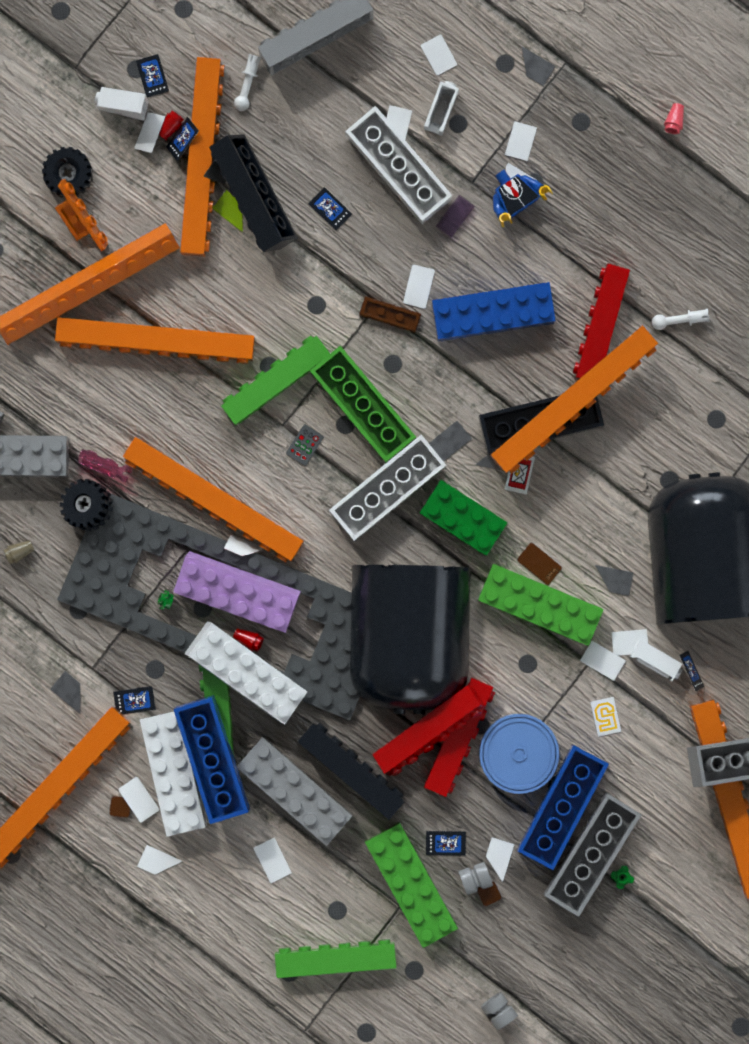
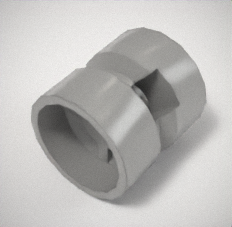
[458,862,493,895]
[481,992,518,1030]

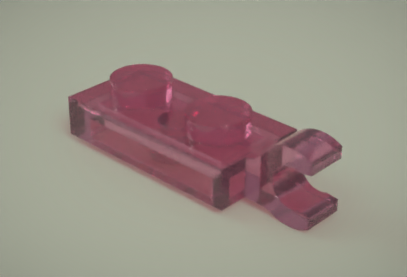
[78,449,133,482]

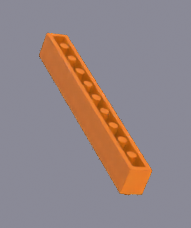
[180,57,225,257]
[0,223,180,345]
[55,317,255,364]
[490,325,658,474]
[123,437,304,562]
[689,699,749,899]
[0,706,131,869]

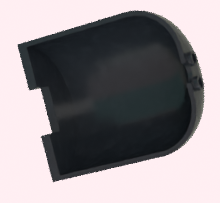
[648,472,749,624]
[350,565,471,714]

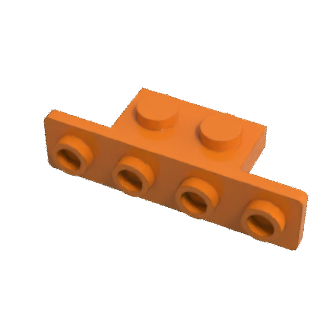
[55,179,108,251]

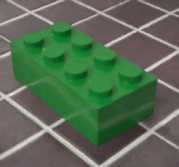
[419,480,508,557]

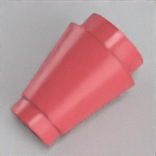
[664,103,684,134]

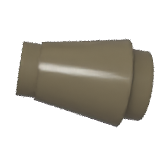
[3,540,34,564]

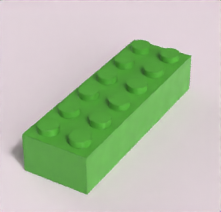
[310,346,416,464]
[477,564,604,646]
[365,822,458,948]

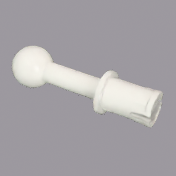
[234,54,261,111]
[652,309,709,330]

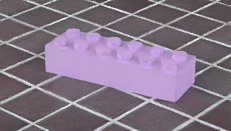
[173,551,301,633]

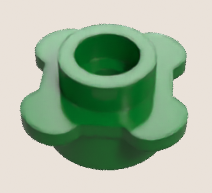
[158,590,174,610]
[611,865,634,889]

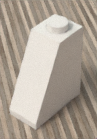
[95,87,149,121]

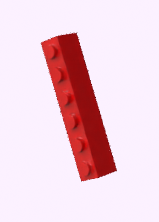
[572,263,630,380]
[424,677,495,797]
[372,685,486,776]

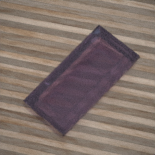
[436,195,475,238]

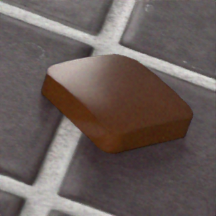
[110,796,130,818]
[477,881,501,906]

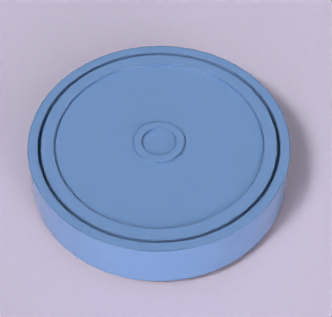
[479,714,559,794]

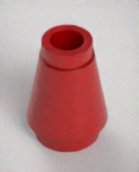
[159,110,184,140]
[233,628,264,652]

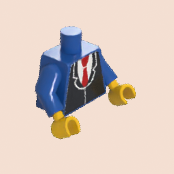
[493,170,553,227]

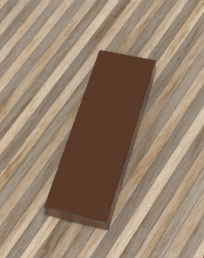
[359,296,421,333]

